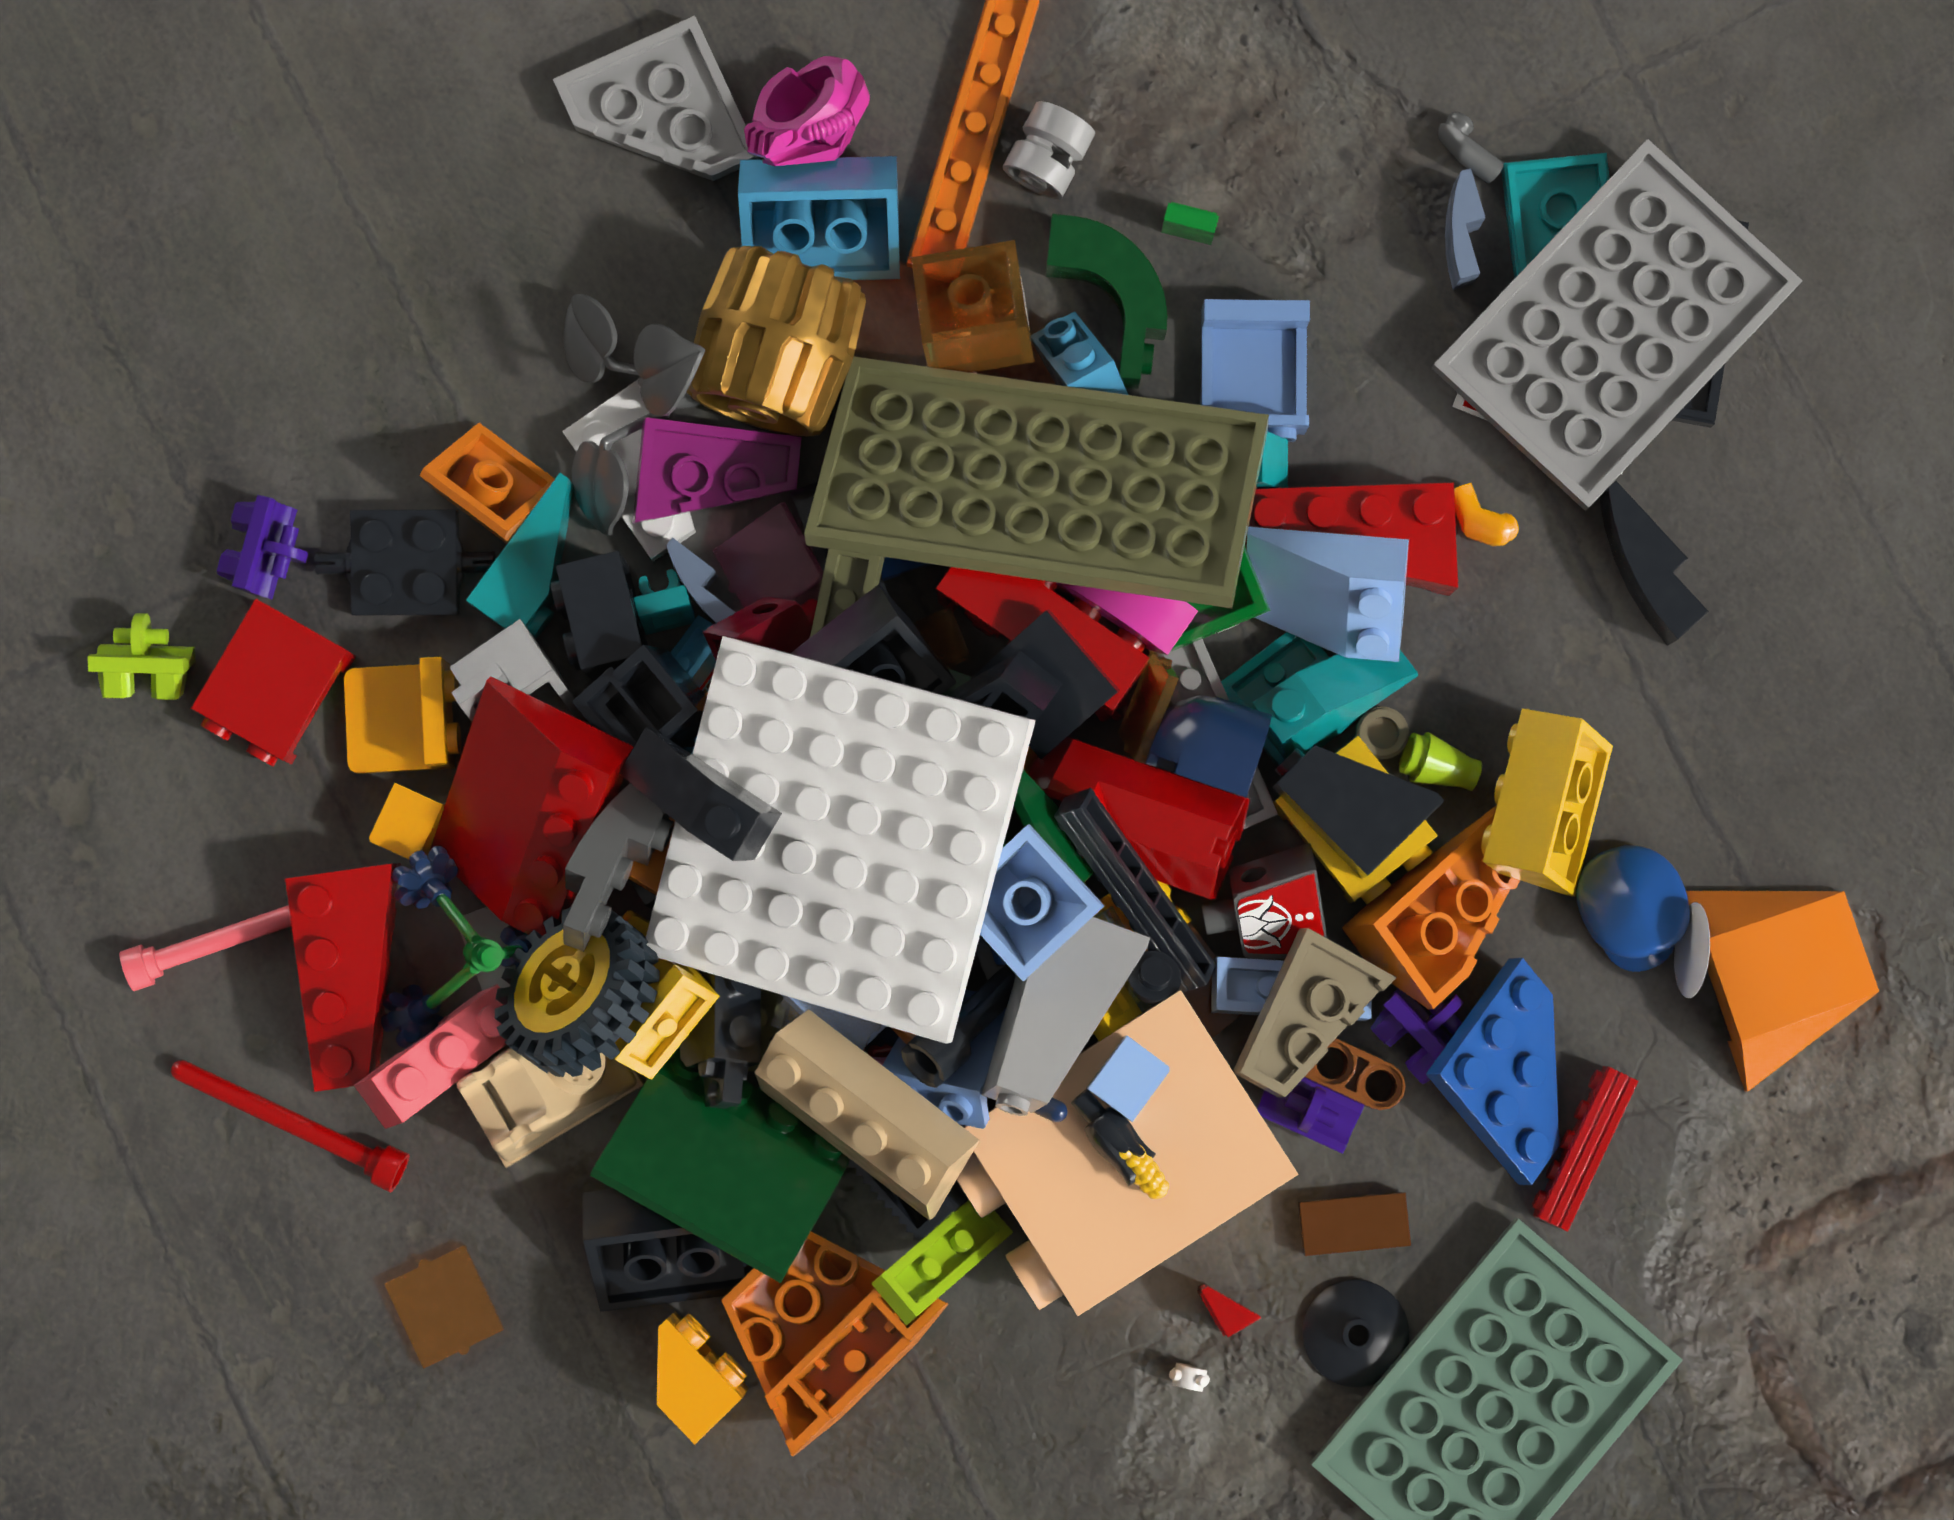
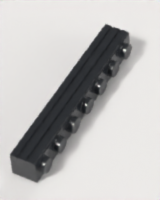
[1054,788,1216,993]

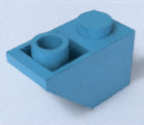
[1030,311,1128,395]

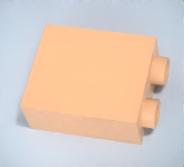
[957,990,1299,1316]

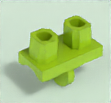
[88,613,195,700]

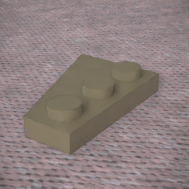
[1233,928,1397,1097]

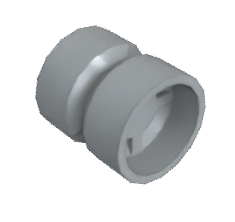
[1003,101,1095,200]

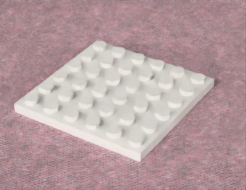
[646,636,1036,1044]

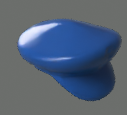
[1576,845,1690,972]

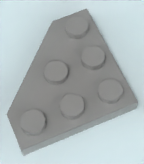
[553,16,760,181]

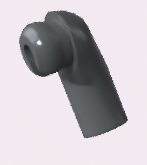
[1438,112,1503,183]

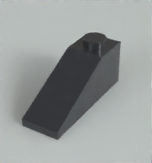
[619,726,782,861]

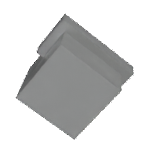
[450,619,586,722]

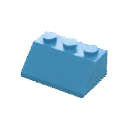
[738,156,900,280]

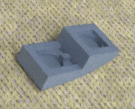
[1445,168,1486,290]
[666,537,736,624]

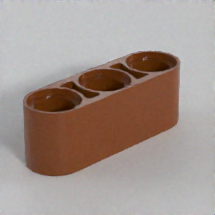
[1305,1038,1406,1110]

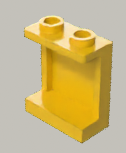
[1273,735,1438,904]
[568,910,720,1080]

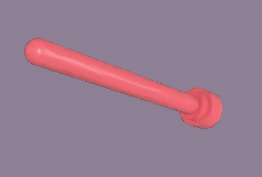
[119,905,291,991]

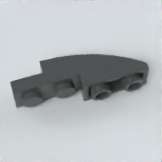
[563,783,675,952]

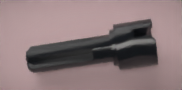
[901,965,1016,1088]

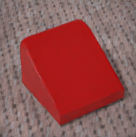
[1197,1283,1261,1337]

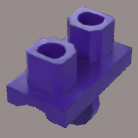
[216,495,308,600]
[1371,988,1464,1084]
[1257,1077,1365,1154]

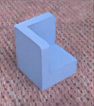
[1086,1036,1169,1122]

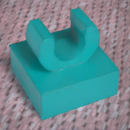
[634,569,696,635]

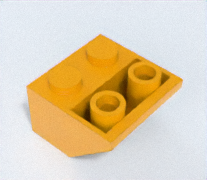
[657,1311,749,1445]

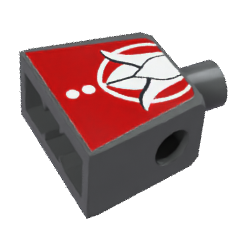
[1202,843,1327,959]

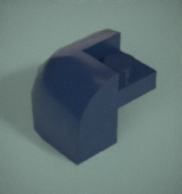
[1141,695,1272,797]

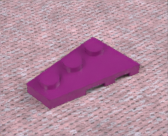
[632,417,802,524]

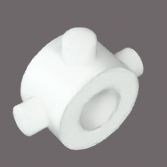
[1169,1363,1210,1392]

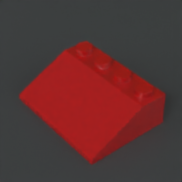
[430,676,634,936]

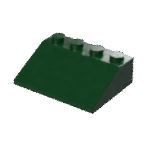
[590,1046,850,1283]

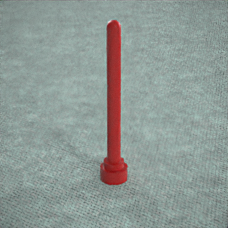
[171,1060,410,1193]

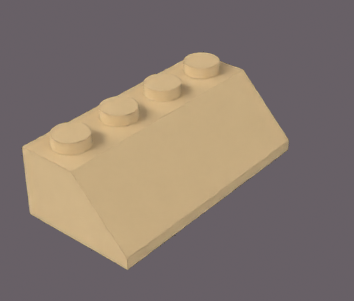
[755,1009,980,1220]

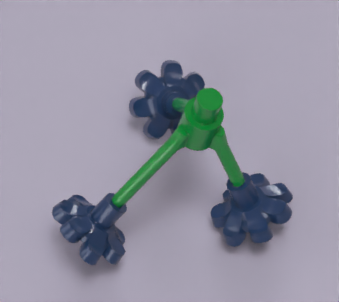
[381,846,532,1049]

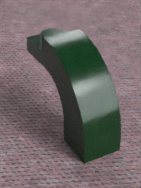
[1046,214,1167,389]

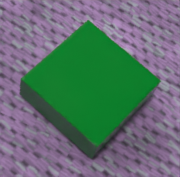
[1161,202,1219,245]

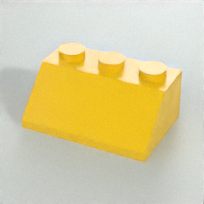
[1481,708,1613,897]

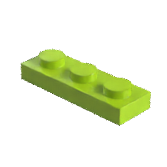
[871,1200,1013,1326]

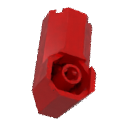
[1028,736,1250,899]

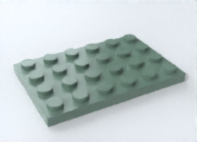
[1309,1218,1683,1520]

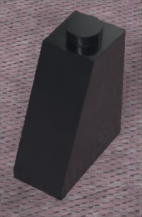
[1272,746,1445,879]

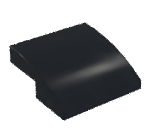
[971,609,1120,759]

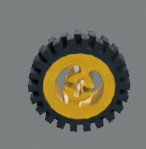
[494,907,660,1077]

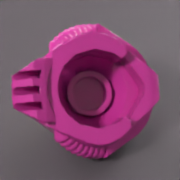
[744,56,870,166]

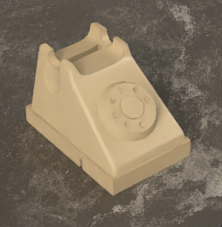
[456,1044,644,1168]

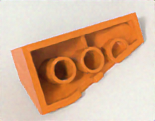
[1342,805,1520,1009]

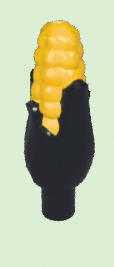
[1071,1089,1169,1199]

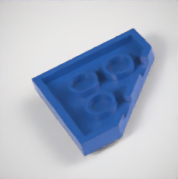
[1426,958,1559,1185]

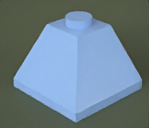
[980,824,1104,981]

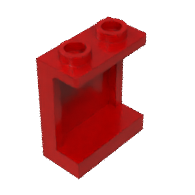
[191,599,356,767]

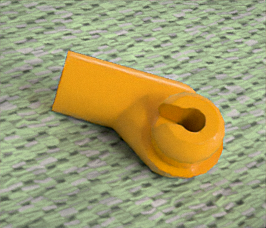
[1454,483,1519,547]

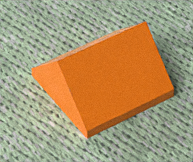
[419,423,555,544]

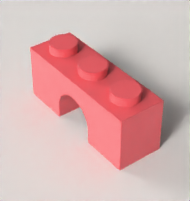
[354,984,506,1129]

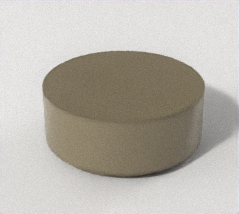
[1354,707,1409,761]

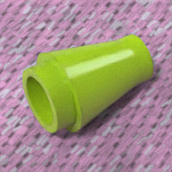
[1399,732,1482,791]

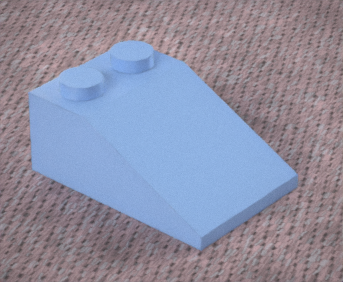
[1247,527,1409,662]

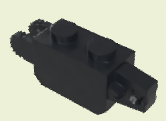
[680,970,761,1109]

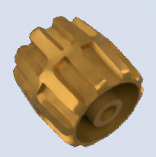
[686,246,866,437]

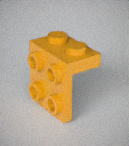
[344,657,461,774]

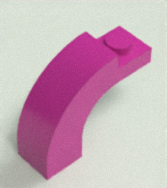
[1054,582,1198,655]

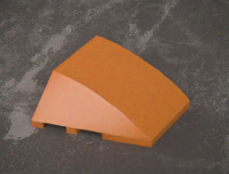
[1686,891,1879,1092]
[721,1231,948,1457]

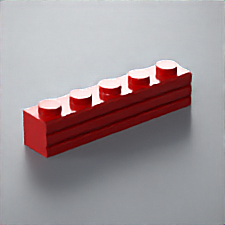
[1532,1066,1639,1232]

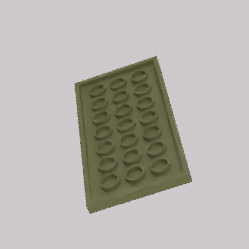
[804,357,1269,608]

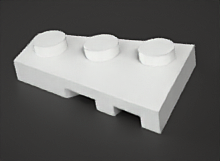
[562,380,696,562]

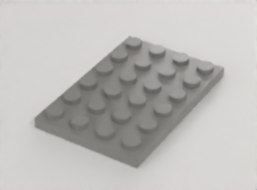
[1431,139,1803,511]

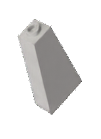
[981,917,1150,1116]

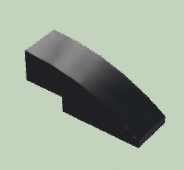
[1599,481,1709,646]

